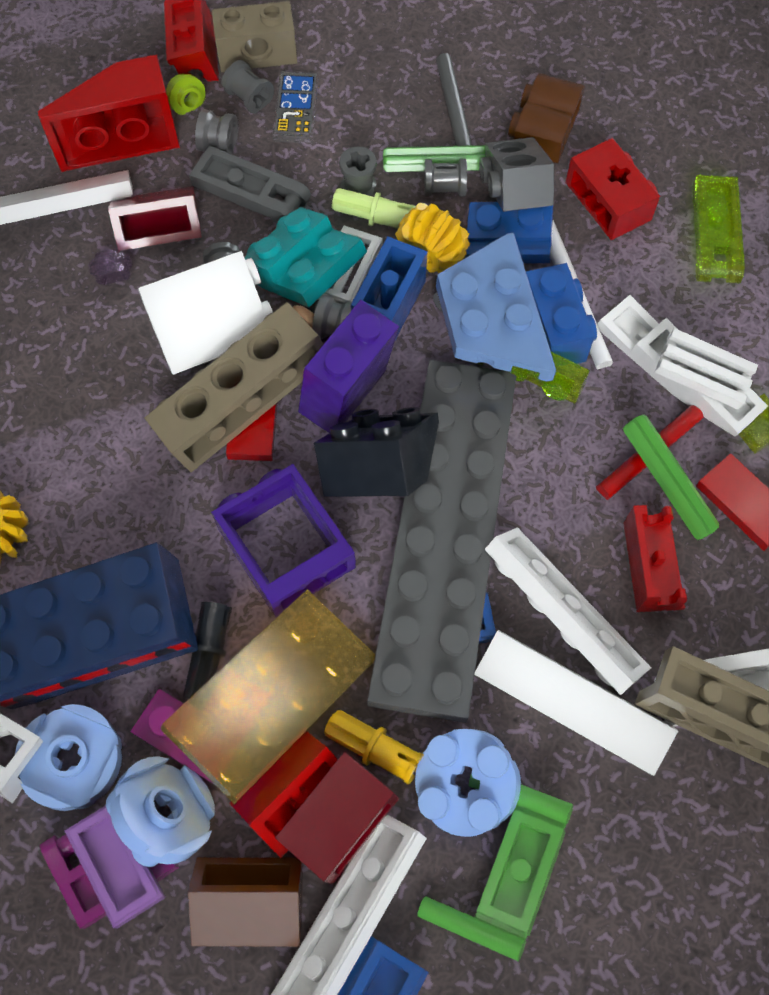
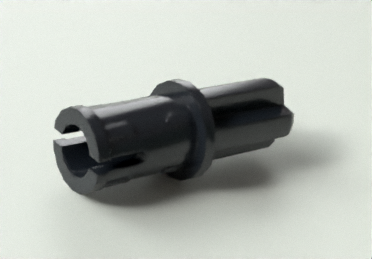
[184,602,232,703]

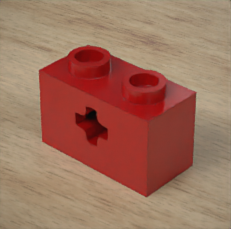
[565,138,660,240]

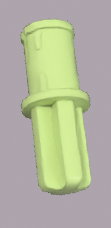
[332,188,416,229]

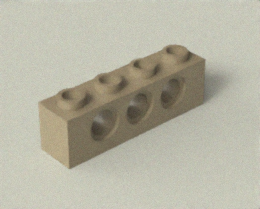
[144,302,324,473]

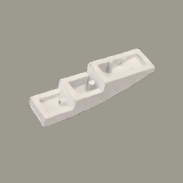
[597,295,768,436]

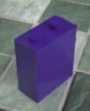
[298,300,399,433]

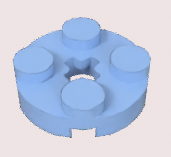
[15,704,122,811]
[415,729,521,837]
[106,756,215,867]

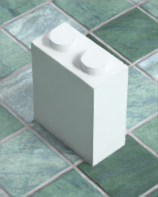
[138,251,273,375]

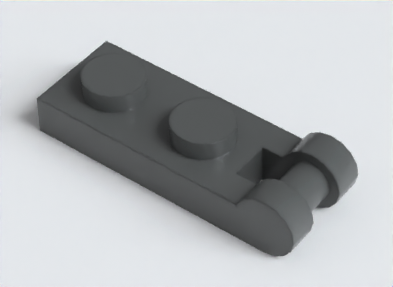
[189,145,311,224]

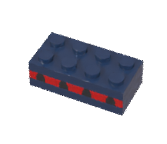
[0,542,198,709]

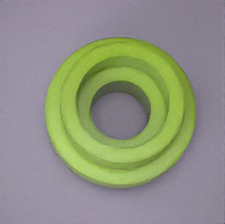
[166,74,205,115]

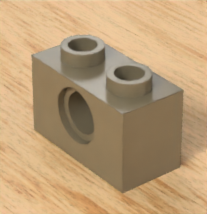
[212,1,297,72]

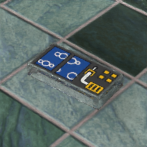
[273,71,319,143]

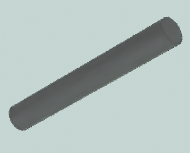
[436,53,472,146]

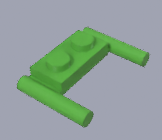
[418,773,573,961]

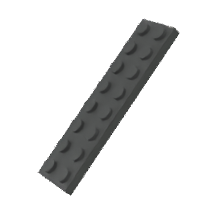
[367,360,517,723]

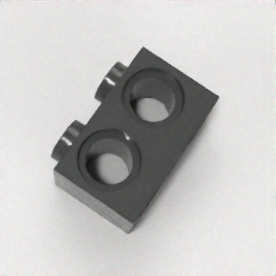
[479,137,554,212]

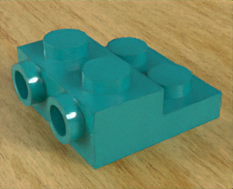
[244,207,367,307]

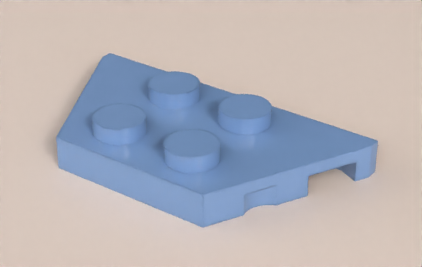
[436,233,556,381]

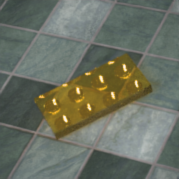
[161,589,376,805]

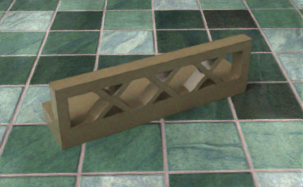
[634,646,769,768]

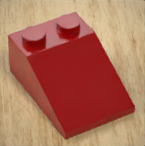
[38,54,180,172]

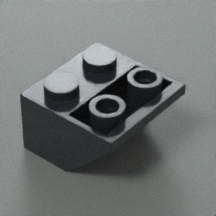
[314,407,439,497]

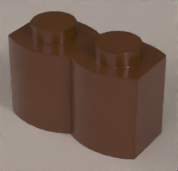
[508,73,585,163]

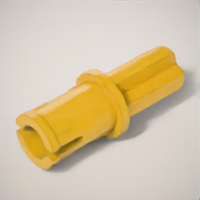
[324,710,424,785]

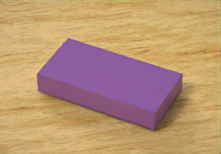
[65,805,166,929]

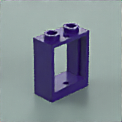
[211,464,356,618]

